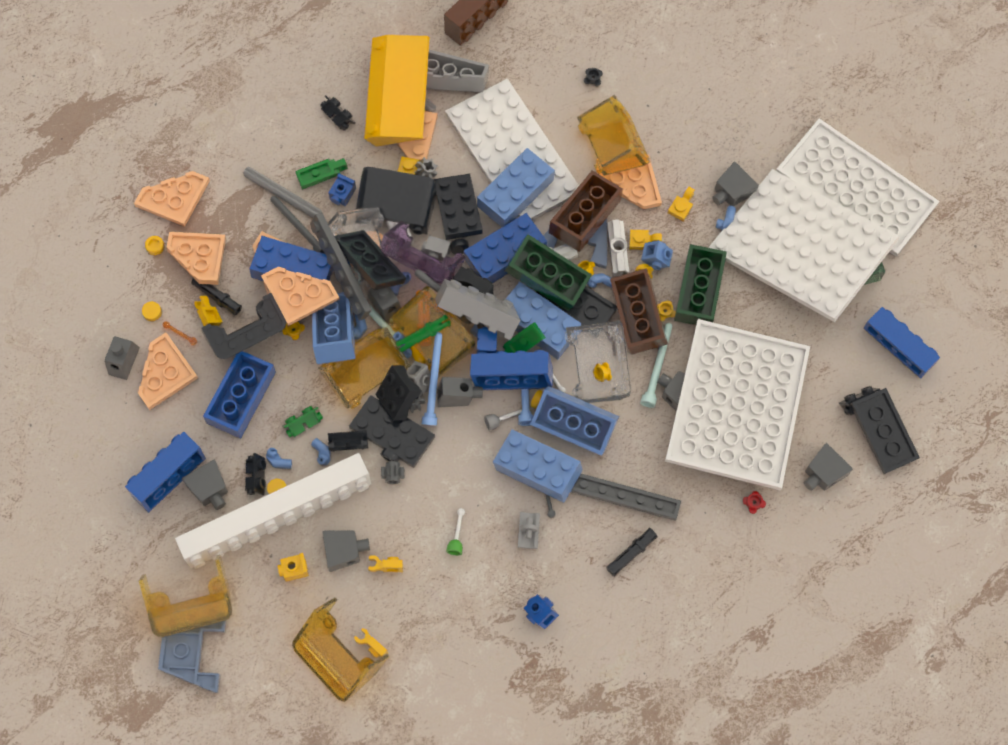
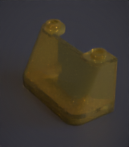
[577,95,650,176]
[389,286,475,378]
[318,327,411,409]

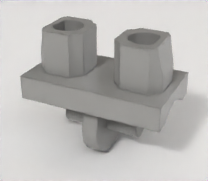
[518,512,540,549]

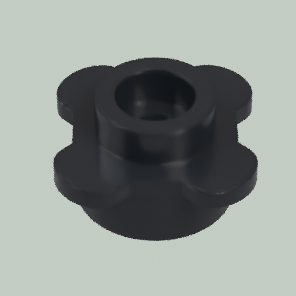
[584,68,603,86]

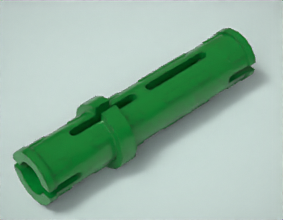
[396,314,451,352]

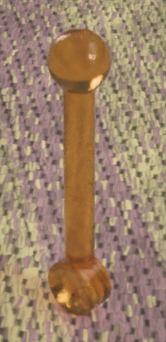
[163,321,197,345]

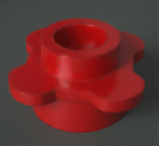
[743,491,766,514]

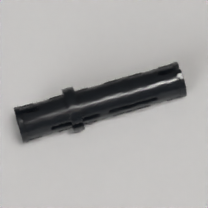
[191,278,242,316]
[606,528,658,577]

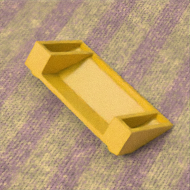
[364,35,430,147]

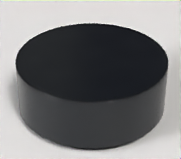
[450,239,469,255]
[380,448,400,462]

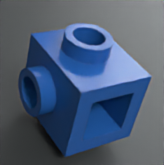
[523,594,559,629]

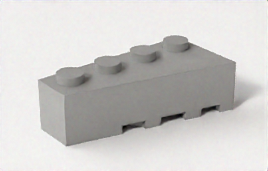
[426,50,489,92]
[435,279,520,340]

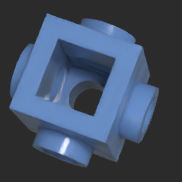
[641,241,673,270]

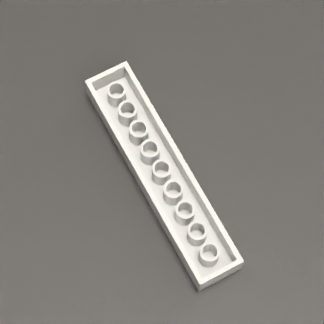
[175,453,371,569]

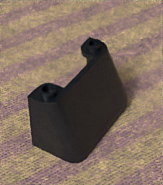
[354,167,436,235]
[201,293,286,359]

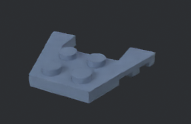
[543,219,607,269]
[158,613,227,693]

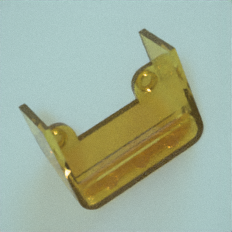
[139,555,233,637]
[292,597,389,701]

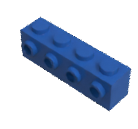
[864,307,940,379]

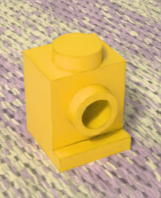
[277,553,309,582]

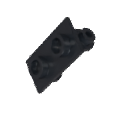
[320,95,355,130]
[839,386,880,415]
[328,430,368,452]
[245,453,266,495]

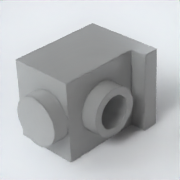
[421,236,451,265]
[407,361,431,393]

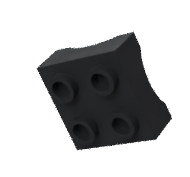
[453,266,494,295]
[375,365,422,420]

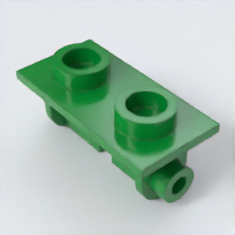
[282,406,323,438]

